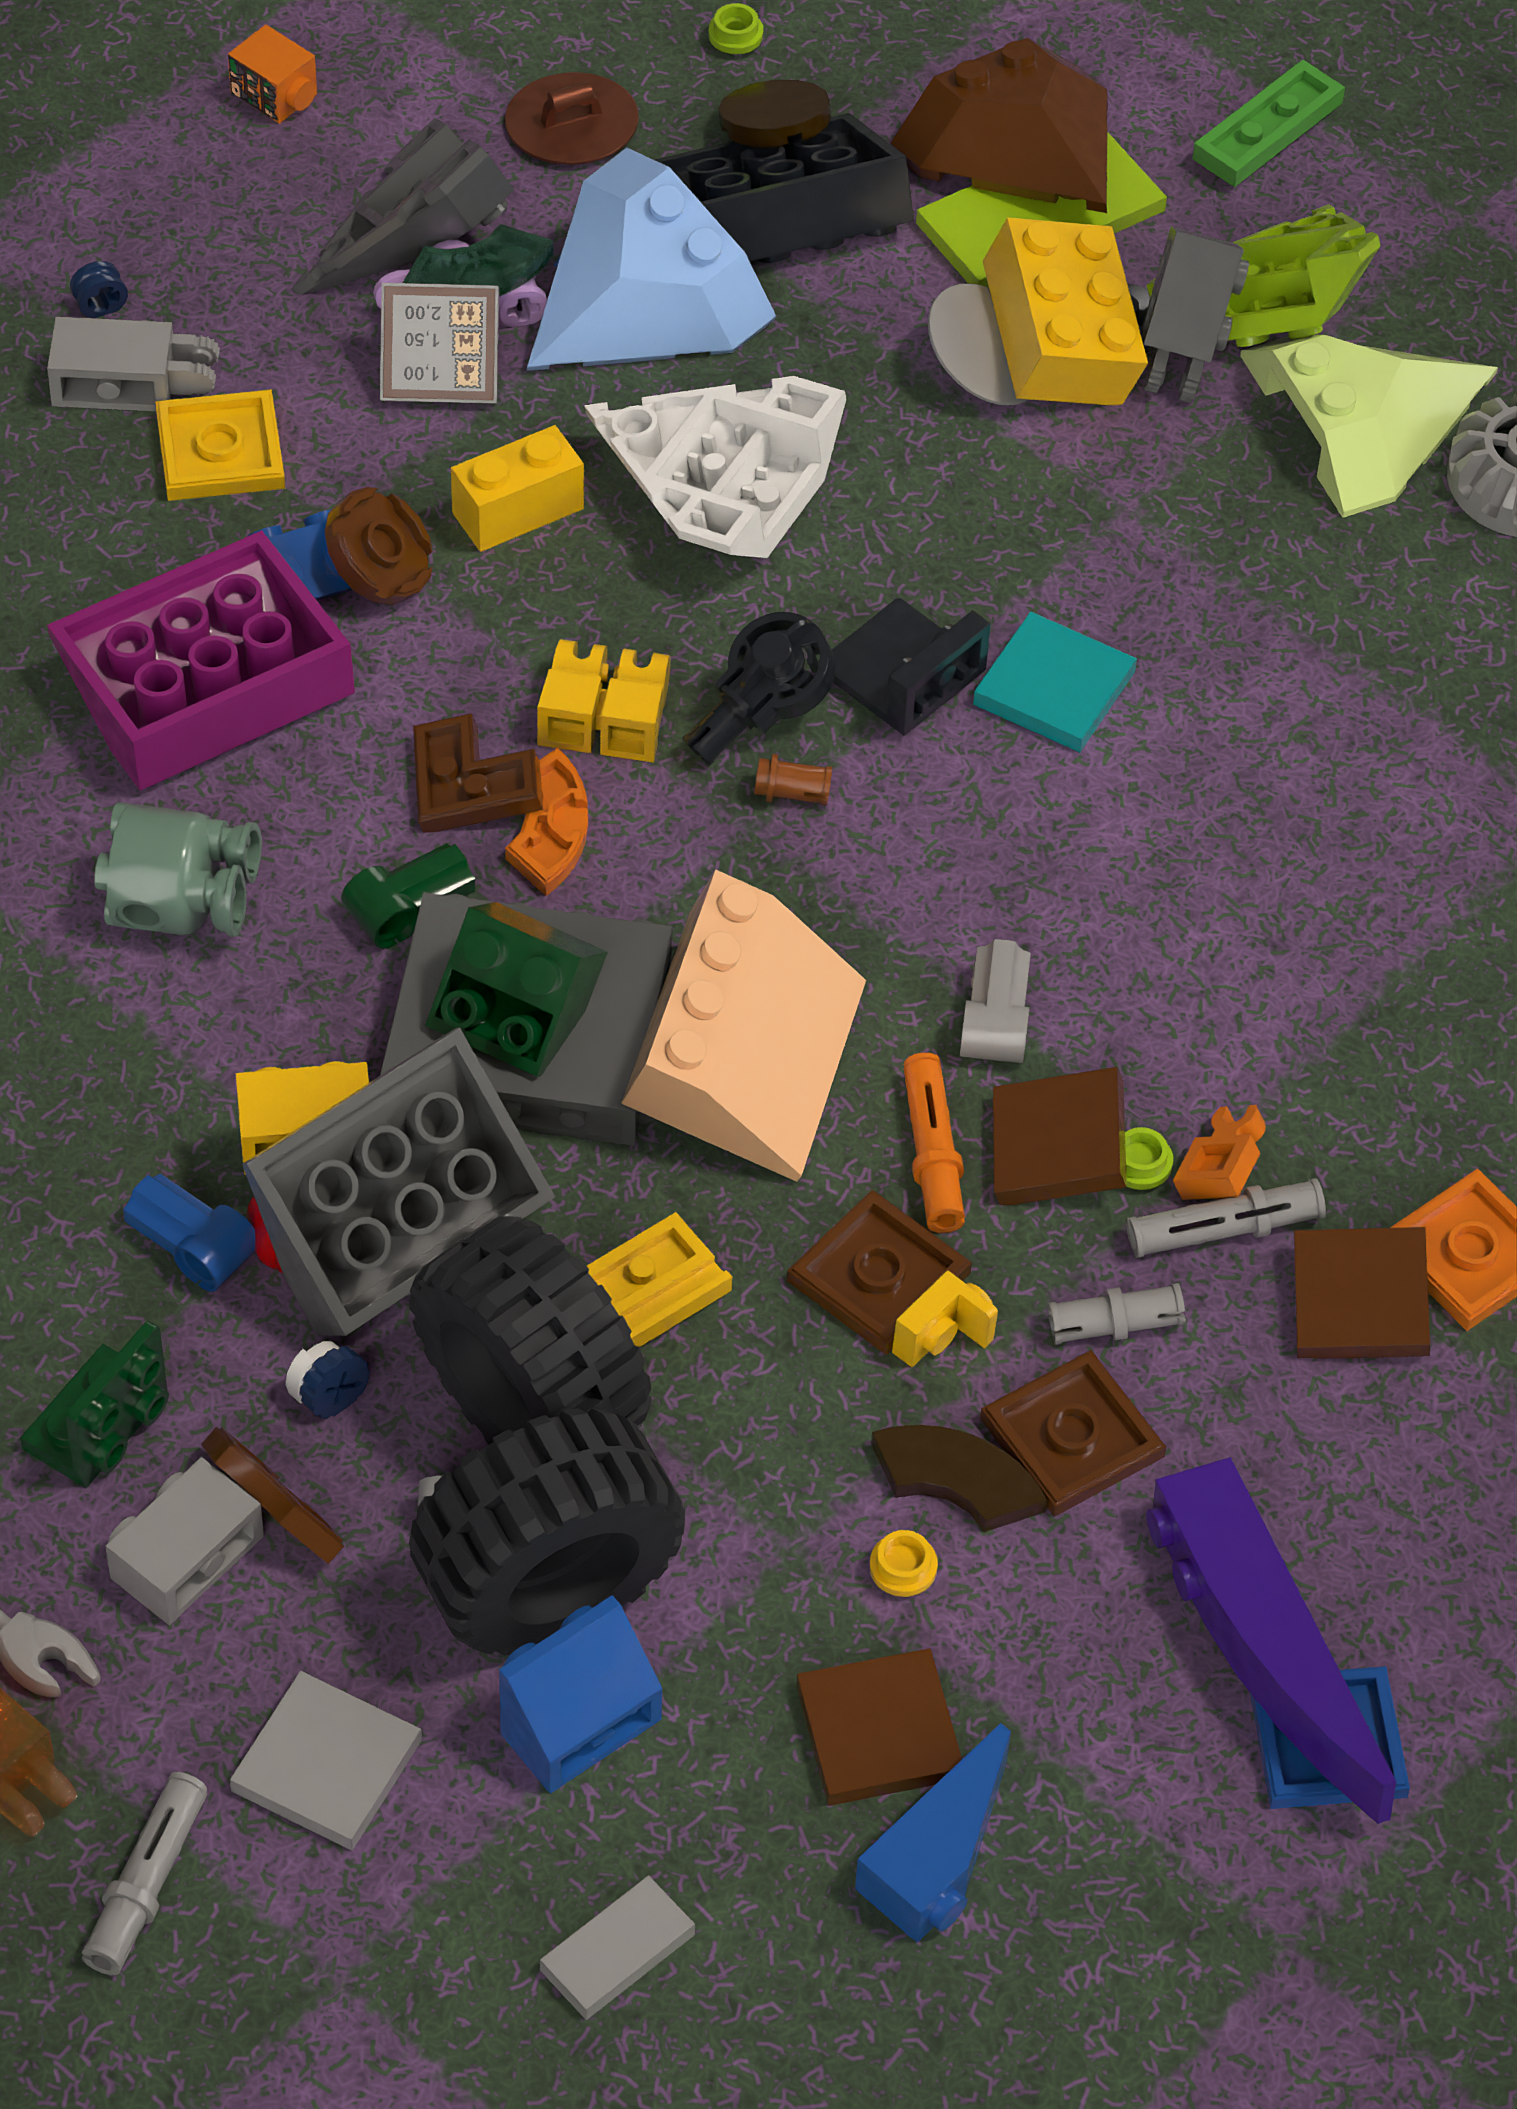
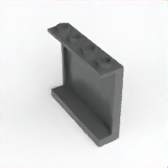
[380,892,673,1146]

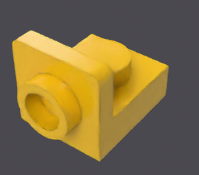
[892,1270,998,1367]

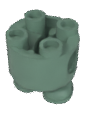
[95,802,262,937]

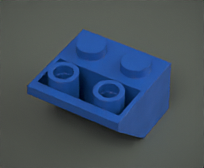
[499,1595,662,1794]

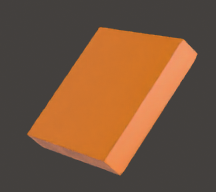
[1390,1168,1517,1331]

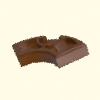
[201,1427,344,1564]

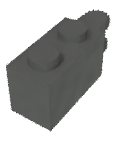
[1140,226,1249,403]

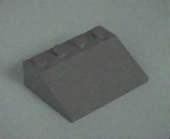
[242,1028,555,1336]

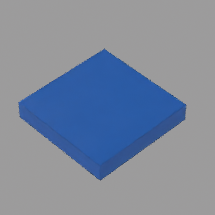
[1250,1666,1410,1809]

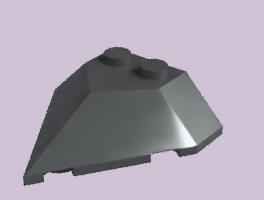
[291,118,514,295]

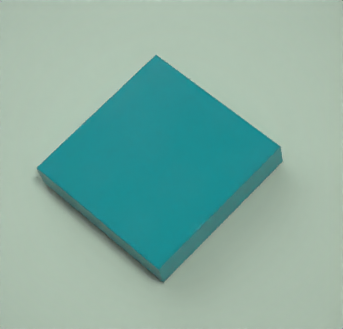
[973,611,1137,753]

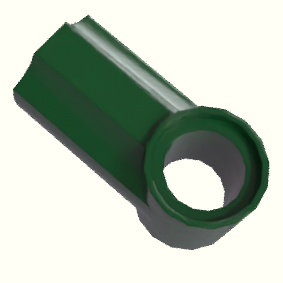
[341,843,475,949]

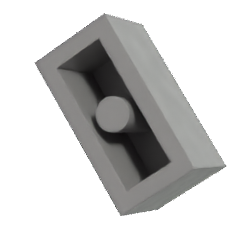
[106,1457,264,1625]

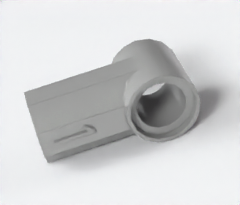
[960,939,1031,1064]

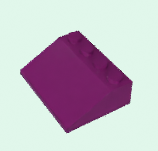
[47,530,355,791]

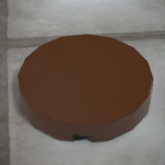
[325,487,433,605]

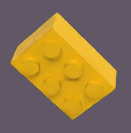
[982,217,1148,406]

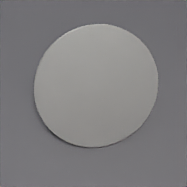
[928,284,1029,405]

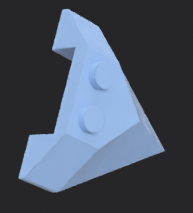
[526,148,776,371]

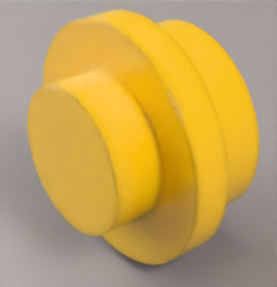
[869,1530,938,1597]

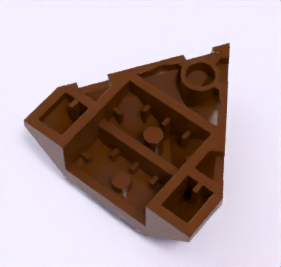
[890,37,1108,213]

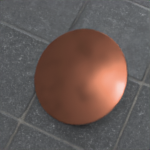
[505,72,639,165]

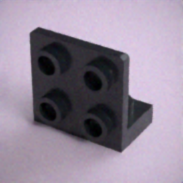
[819,598,991,736]

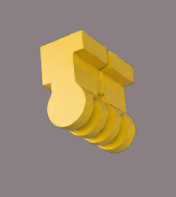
[537,639,671,763]

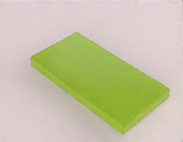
[916,133,1167,288]

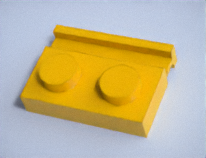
[587,1212,732,1347]

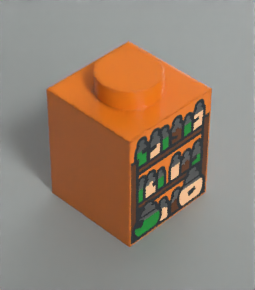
[228,24,317,124]

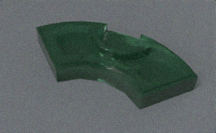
[403,224,553,296]

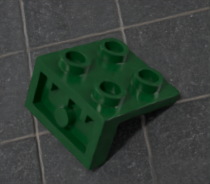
[20,1320,169,1488]

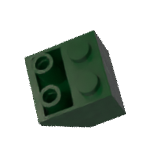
[425,902,608,1077]

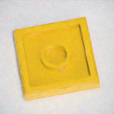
[155,389,285,501]

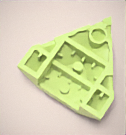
[1240,335,1498,518]

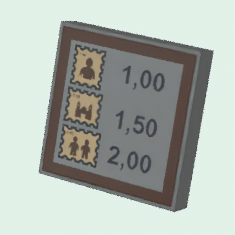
[380,283,499,403]

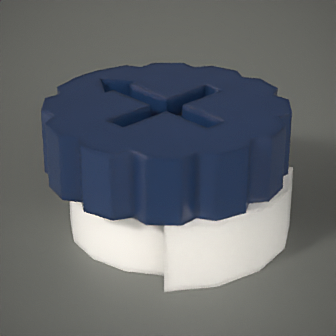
[286,1341,370,1419]

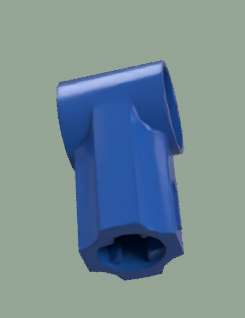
[123,1174,255,1292]

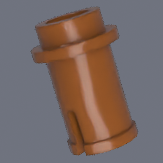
[754,753,832,806]

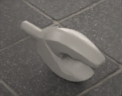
[0,1610,101,1698]

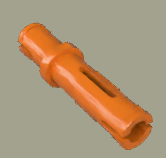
[904,1052,965,1233]

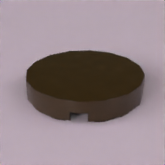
[718,80,831,147]

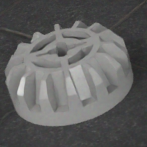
[1447,394,1517,537]

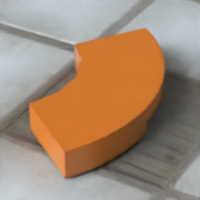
[505,748,588,896]

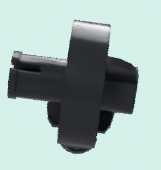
[682,612,836,766]

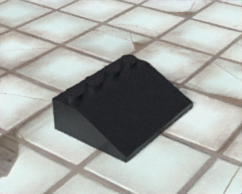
[655,113,914,263]

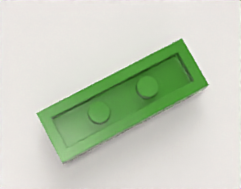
[1192,60,1345,188]

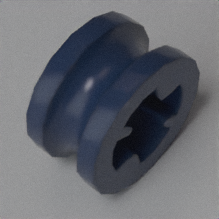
[70,261,128,318]

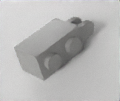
[47,317,220,411]

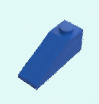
[855,1723,1011,1943]

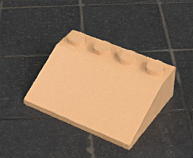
[621,870,866,1182]

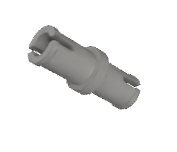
[1048,1283,1186,1345]

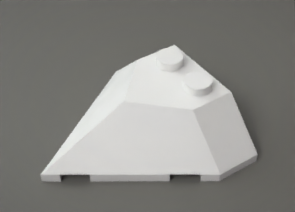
[584,376,846,558]

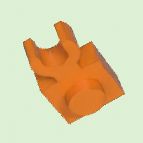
[1173,1105,1266,1200]

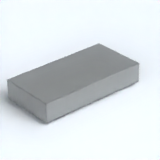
[540,1875,695,2020]

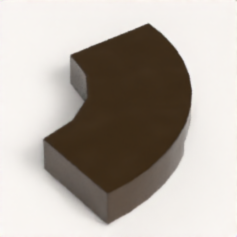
[871,1425,1047,1532]

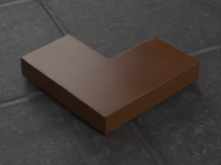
[413,713,543,833]

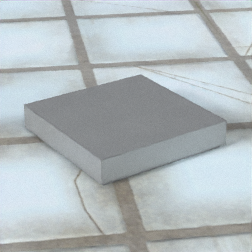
[230,1671,422,1851]

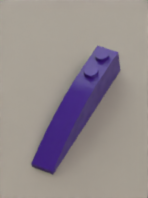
[1146,1457,1396,1824]

